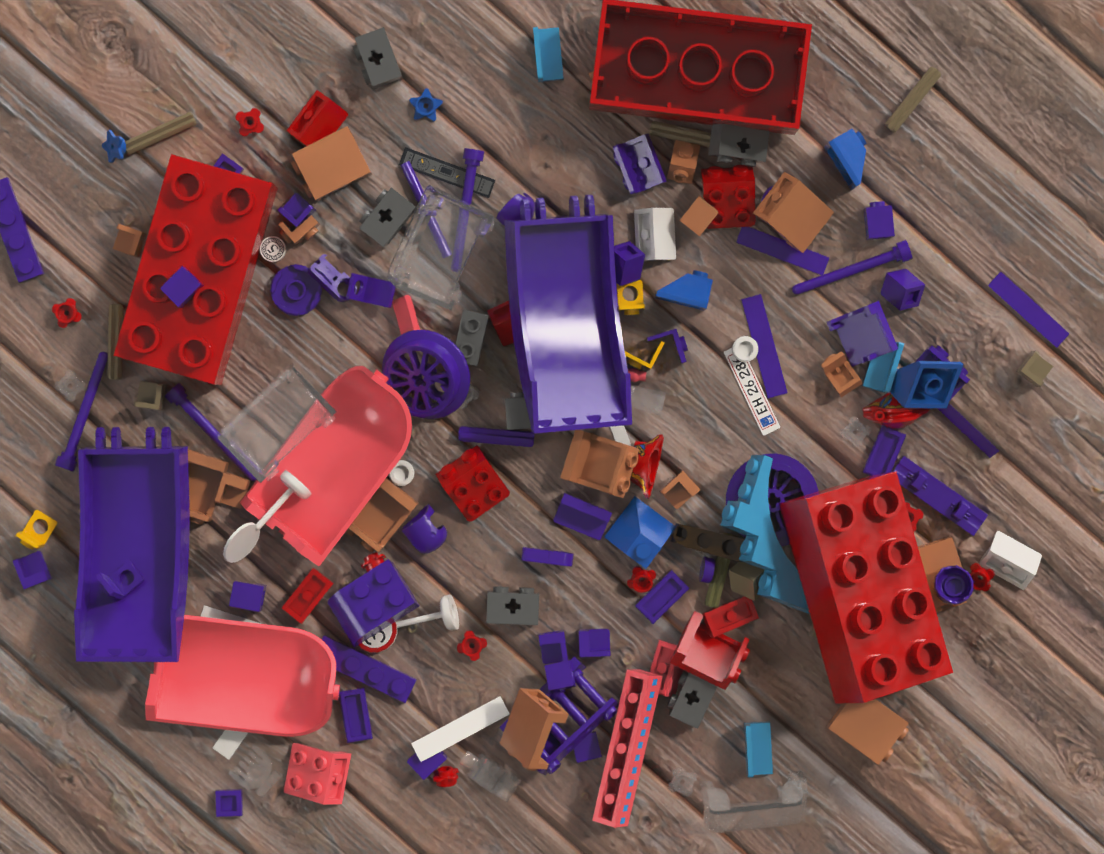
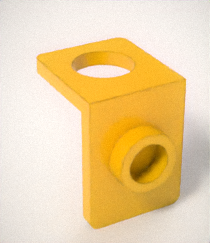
[617,280,645,315]
[625,341,664,369]
[15,510,58,550]

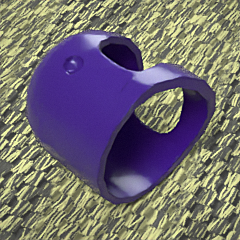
[401,504,447,554]

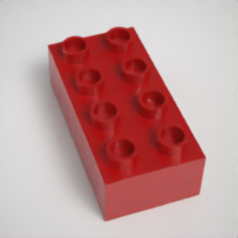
[589,0,812,135]
[113,154,278,385]
[779,471,953,704]

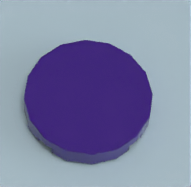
[270,264,322,316]

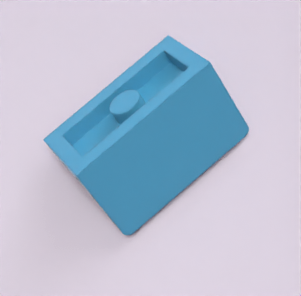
[533,27,564,82]
[862,342,904,393]
[744,722,773,778]

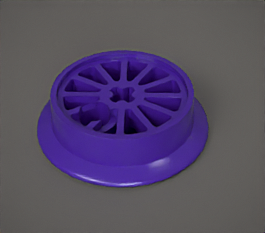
[382,330,470,419]
[726,454,819,547]

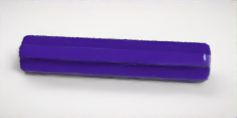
[458,426,535,447]

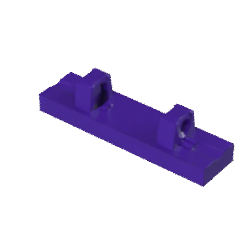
[892,456,988,536]

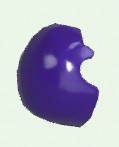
[496,193,535,226]
[934,565,974,605]

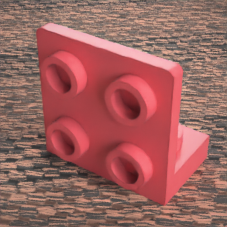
[284,743,351,805]

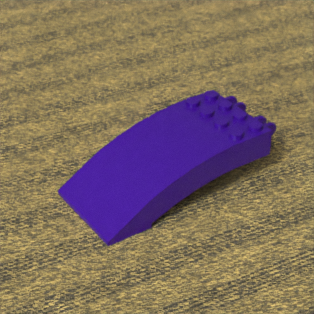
[504,195,632,434]
[74,427,190,662]

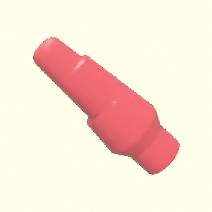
[628,368,647,383]

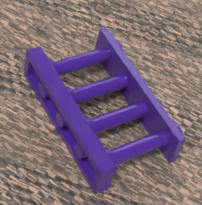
[499,656,619,775]

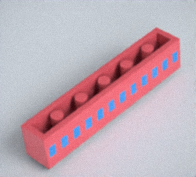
[592,669,663,828]

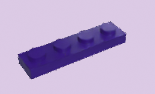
[0,177,44,283]
[322,635,417,703]

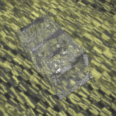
[631,386,666,415]

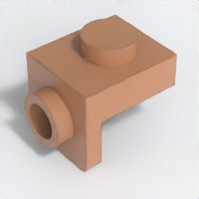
[667,140,700,184]
[278,215,320,245]
[821,351,863,398]

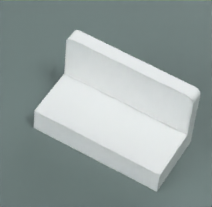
[634,208,676,261]
[979,531,1042,590]

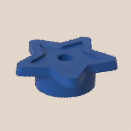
[409,88,443,121]
[102,130,126,163]

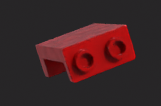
[670,611,750,690]

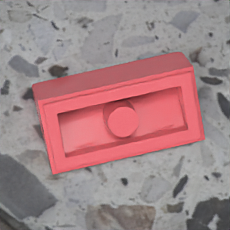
[392,295,420,335]
[650,640,683,697]

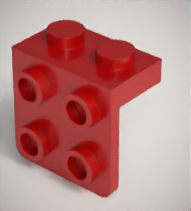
[701,165,756,229]
[435,445,510,522]

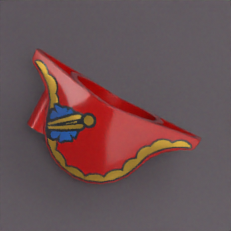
[862,393,930,429]
[630,434,664,499]

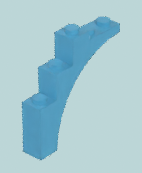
[720,455,810,614]

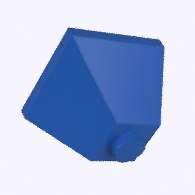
[824,128,867,190]
[655,270,713,311]
[890,361,964,408]
[604,496,675,569]

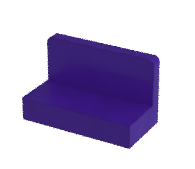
[554,493,612,540]

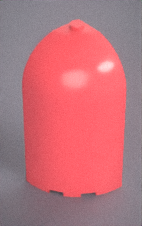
[240,366,412,566]
[145,615,340,737]

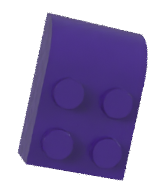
[327,559,420,647]

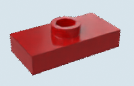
[282,567,334,624]
[702,596,759,638]

